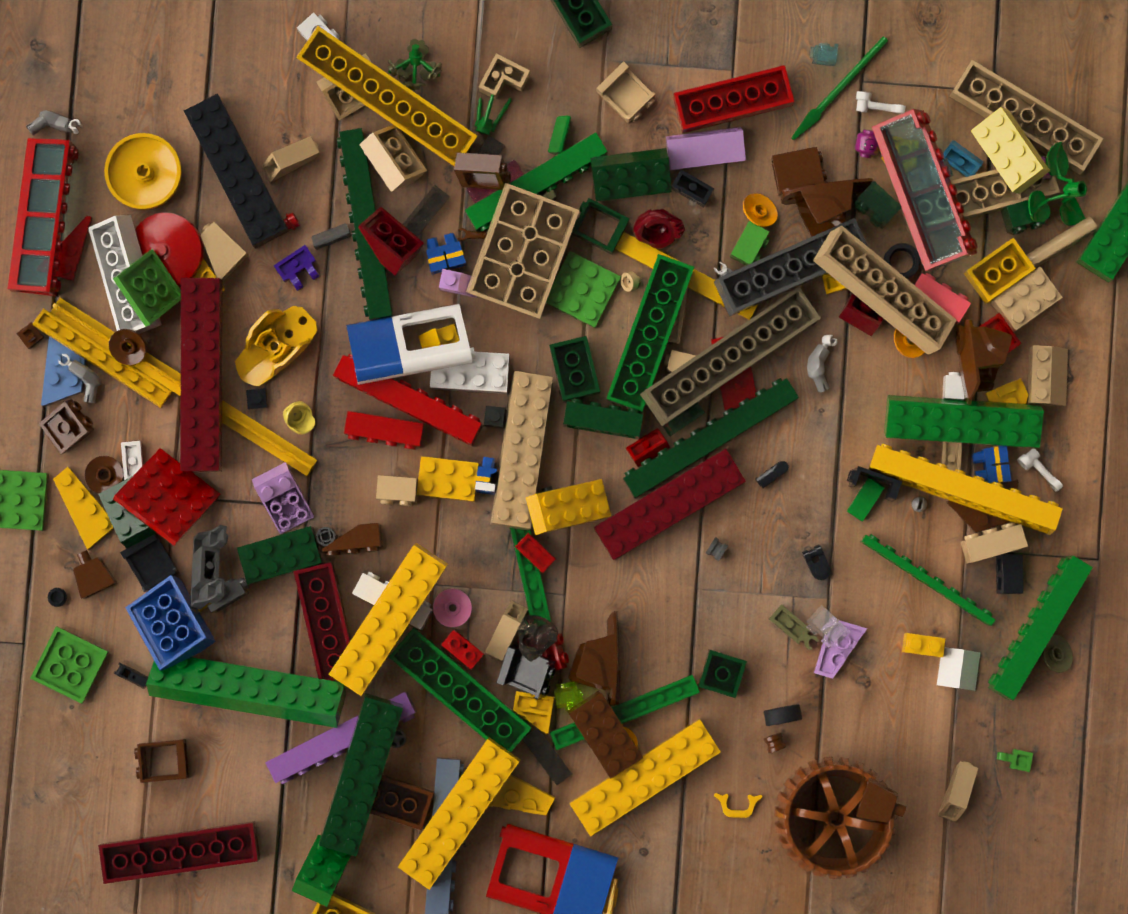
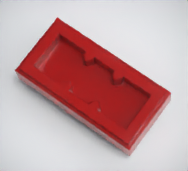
[515,533,556,573]

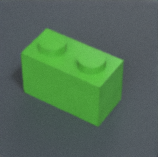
[730,221,770,266]

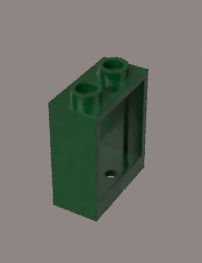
[571,198,630,255]

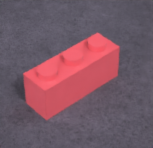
[914,273,971,325]

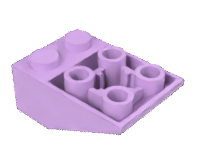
[252,462,314,534]

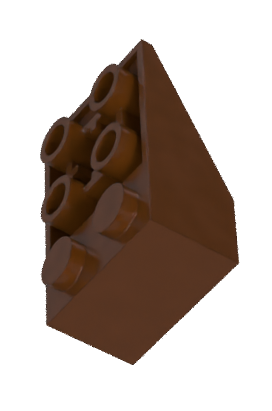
[322,523,383,556]

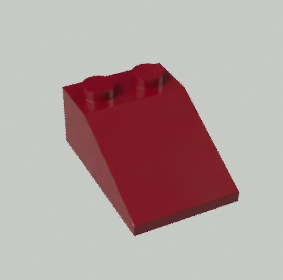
[358,207,424,275]
[839,293,883,336]

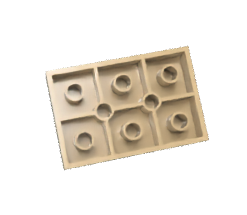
[466,183,580,319]

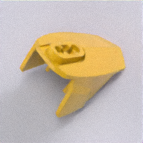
[235,306,318,387]

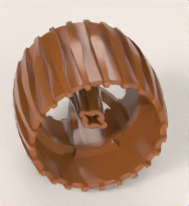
[774,757,897,879]

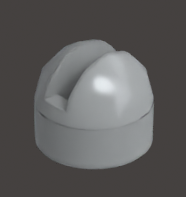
[911,497,927,512]

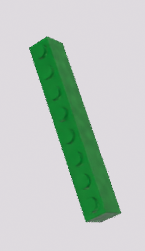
[465,132,608,232]

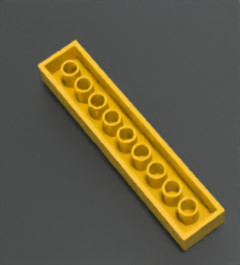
[296,25,477,166]
[868,444,1063,535]

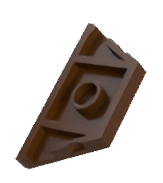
[946,479,1019,533]

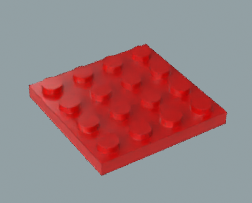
[113,448,220,546]

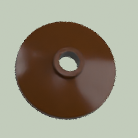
[109,329,146,365]
[85,456,123,493]

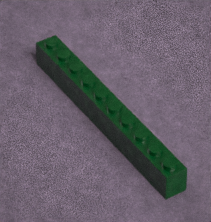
[337,128,393,320]
[623,378,799,498]

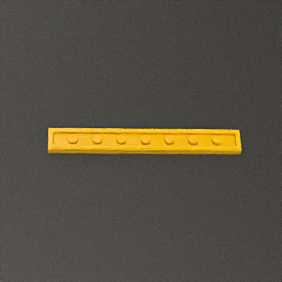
[615,232,758,320]
[33,308,172,408]

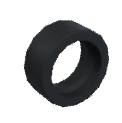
[883,243,920,279]
[764,704,802,726]

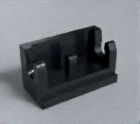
[996,555,1023,594]

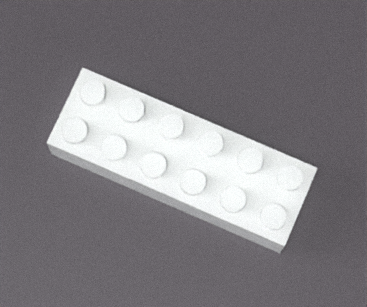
[88,215,162,334]

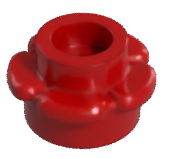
[284,213,300,231]

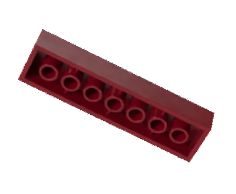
[594,449,746,561]
[98,821,260,884]

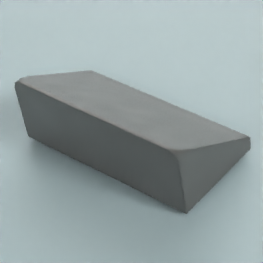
[311,223,351,250]

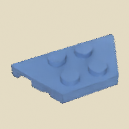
[41,336,86,406]

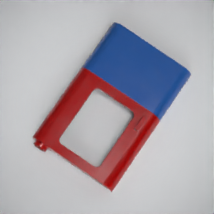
[486,823,619,914]

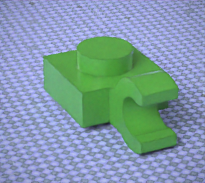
[996,749,1033,772]

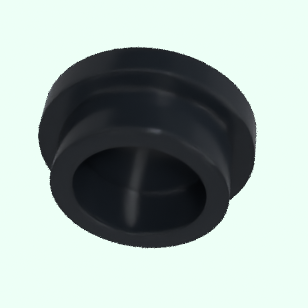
[47,588,67,607]

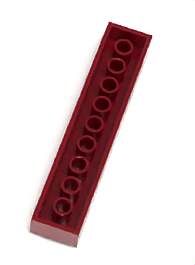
[180,278,223,472]

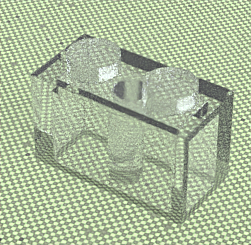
[806,605,851,649]

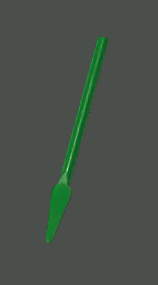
[791,36,888,140]

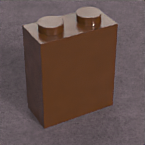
[771,147,827,196]

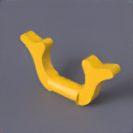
[714,793,762,818]

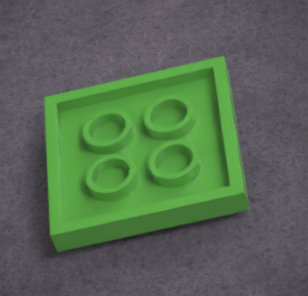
[113,249,181,327]
[546,251,621,328]
[0,470,48,531]
[30,626,109,704]

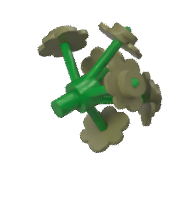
[387,39,442,91]

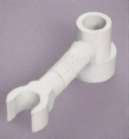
[856,91,906,114]
[1017,448,1063,492]

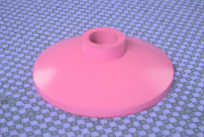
[433,589,472,627]

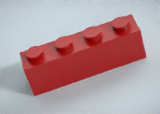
[344,411,424,450]

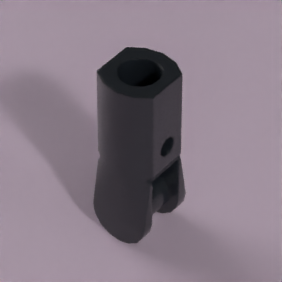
[755,461,789,489]
[114,662,148,689]

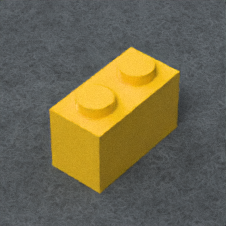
[902,633,946,658]

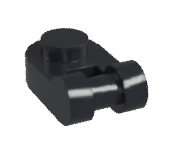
[802,544,831,580]

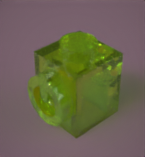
[554,682,583,711]

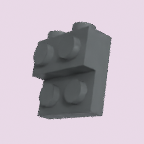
[208,578,250,613]

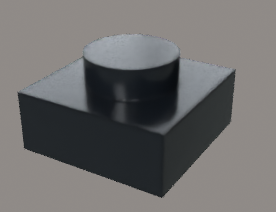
[246,388,268,410]

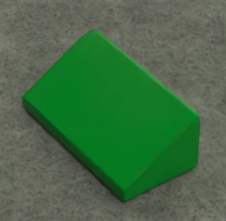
[548,116,571,155]

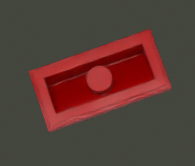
[626,428,670,467]

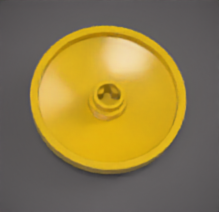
[104,133,182,210]

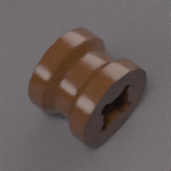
[764,733,786,753]

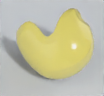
[283,401,315,435]

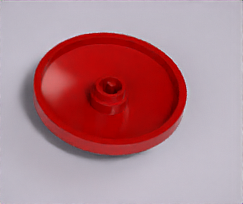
[135,213,204,287]

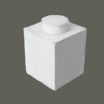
[942,372,964,400]

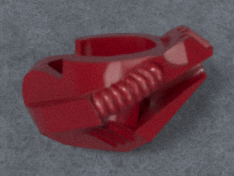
[633,209,685,249]

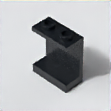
[847,466,902,502]

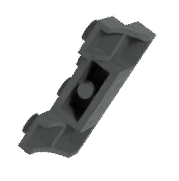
[190,525,228,609]

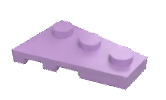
[814,618,867,679]

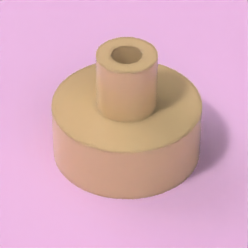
[621,271,641,292]

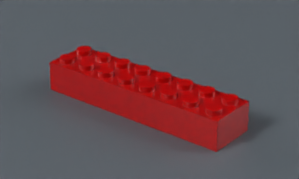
[333,354,482,446]

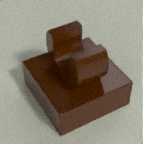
[16,322,44,349]

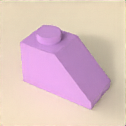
[439,269,477,298]

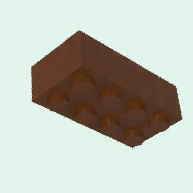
[567,690,643,779]
[370,775,434,830]

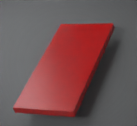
[711,337,757,410]

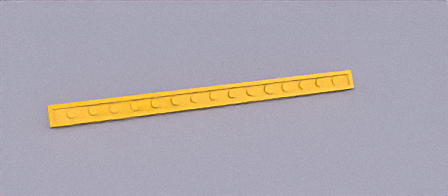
[50,298,318,476]

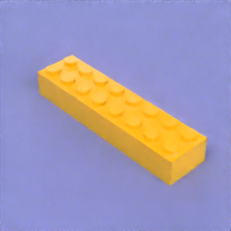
[329,543,449,696]
[569,719,721,837]
[398,737,521,890]

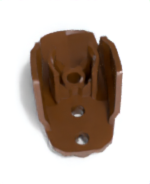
[781,178,874,237]
[956,320,1012,405]
[568,611,621,706]

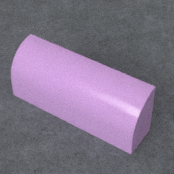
[666,127,746,170]

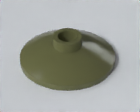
[1042,635,1073,673]

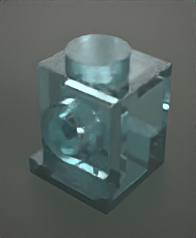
[809,43,838,66]

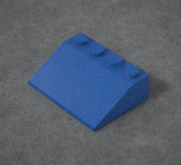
[125,575,216,671]

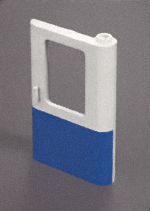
[346,304,476,385]

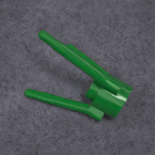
[474,94,512,136]

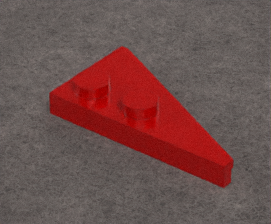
[37,216,92,282]

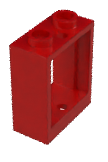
[441,630,485,670]

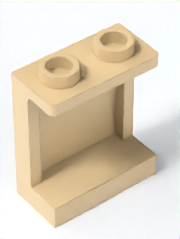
[596,61,656,124]

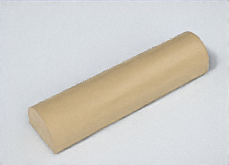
[1026,217,1097,268]

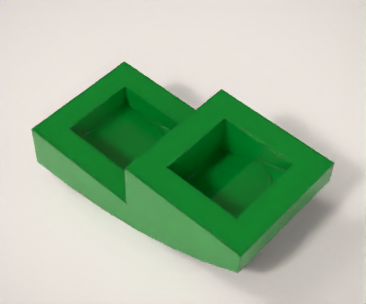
[847,477,885,522]

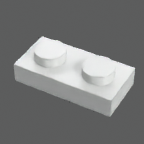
[121,441,143,480]

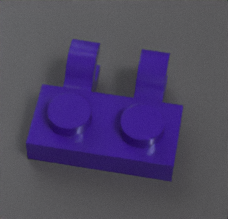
[274,245,319,291]

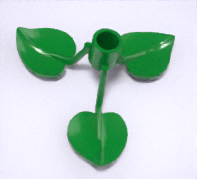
[1028,142,1087,226]

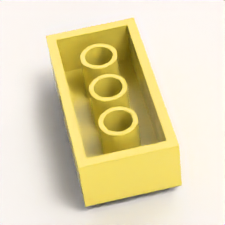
[971,107,1050,194]

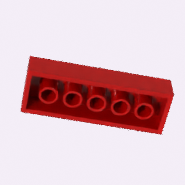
[673,65,794,134]

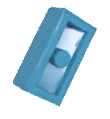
[942,140,984,177]

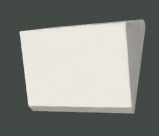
[937,647,980,691]

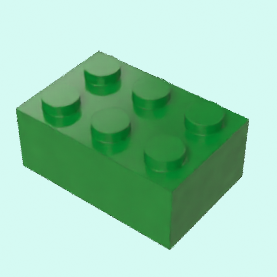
[292,834,351,907]

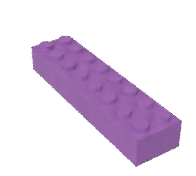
[265,691,417,784]

